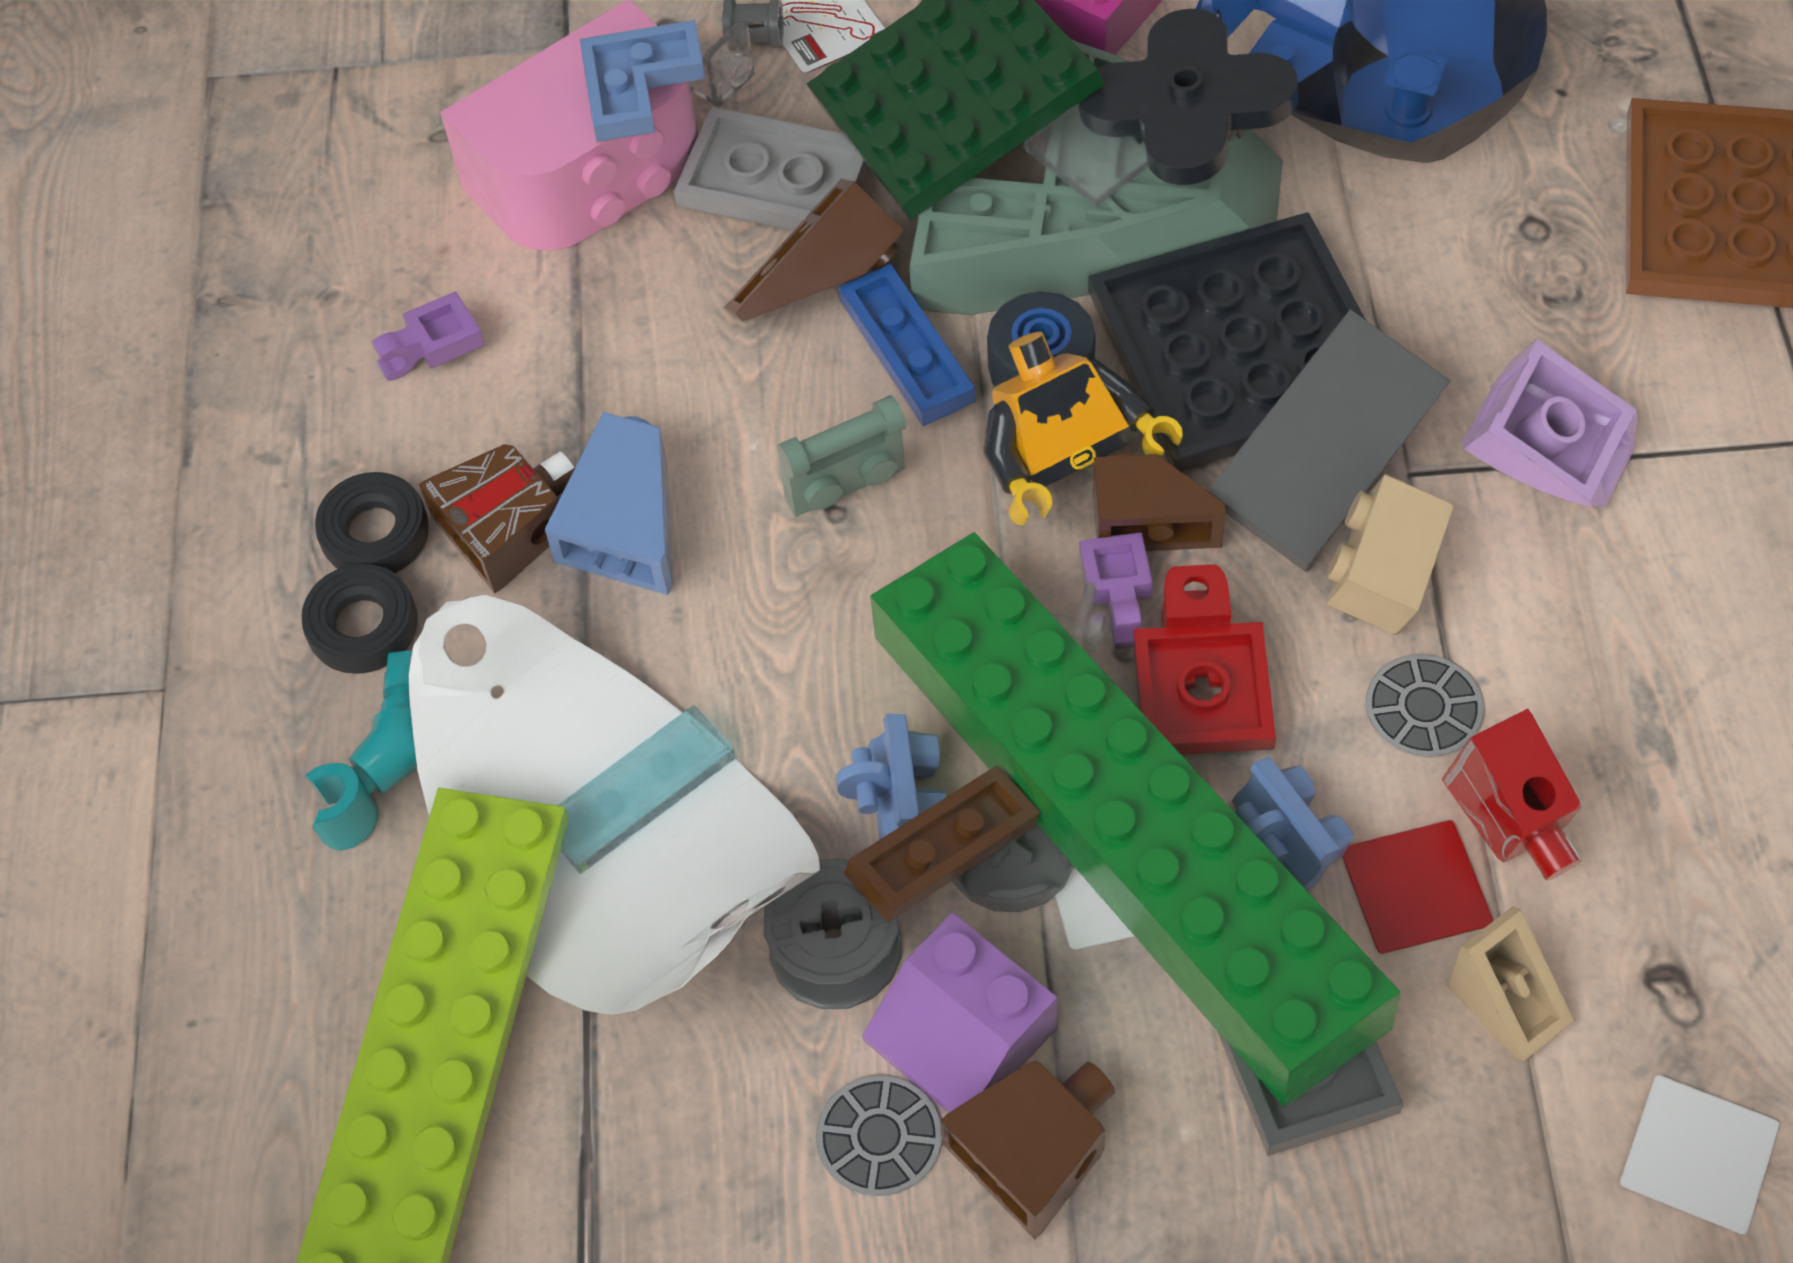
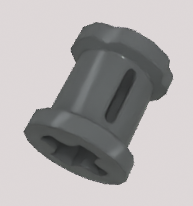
[722,0,784,49]

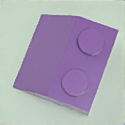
[862,912,1057,1113]

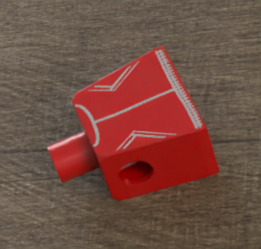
[1442,708,1582,881]

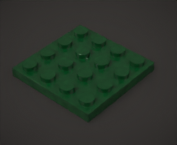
[806,0,1105,220]

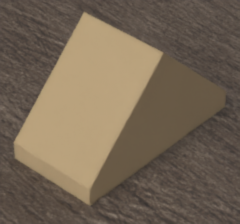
[1447,907,1574,1062]

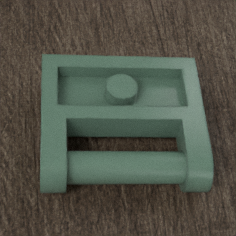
[777,395,906,517]

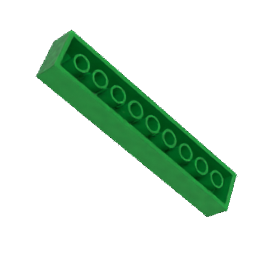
[870,532,1401,1107]

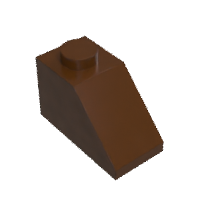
[1093,452,1226,551]

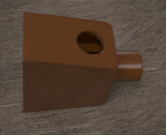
[940,1061,1115,1240]

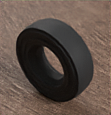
[315,472,428,573]
[301,564,417,674]

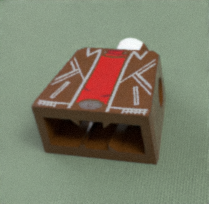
[419,444,575,594]

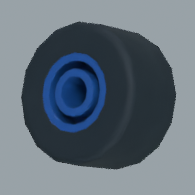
[987,291,1096,387]

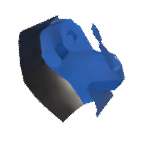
[1196,0,1547,163]

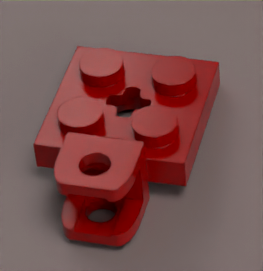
[1133,564,1276,755]

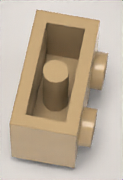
[1326,474,1454,635]

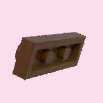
[844,765,1041,923]

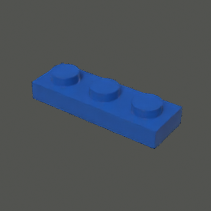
[839,263,976,426]

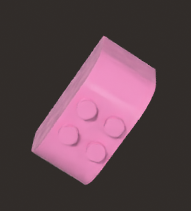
[440,0,698,250]

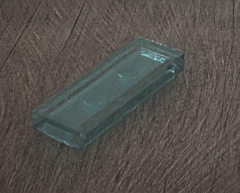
[557,705,736,874]

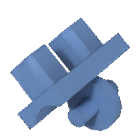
[836,714,946,839]
[1231,756,1354,890]

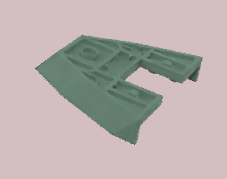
[910,40,1283,315]

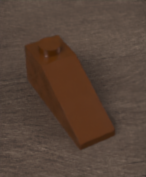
[724,178,905,322]

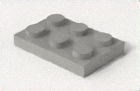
[674,106,868,231]

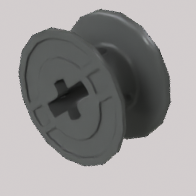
[764,858,902,1010]

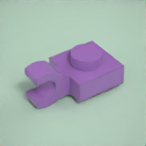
[372,291,484,381]
[1079,533,1153,648]

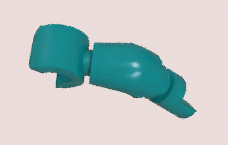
[305,650,417,851]

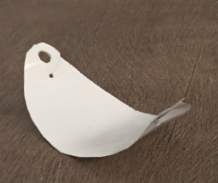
[409,595,820,1015]

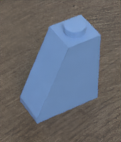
[545,412,673,595]

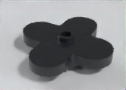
[1078,8,1298,185]

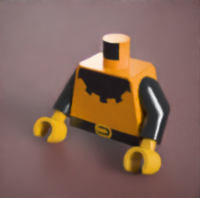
[983,332,1183,525]

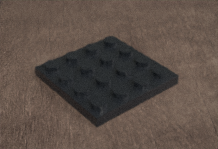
[1088,212,1366,472]

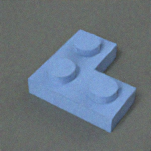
[580,20,705,142]

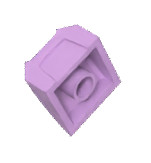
[1462,339,1638,507]

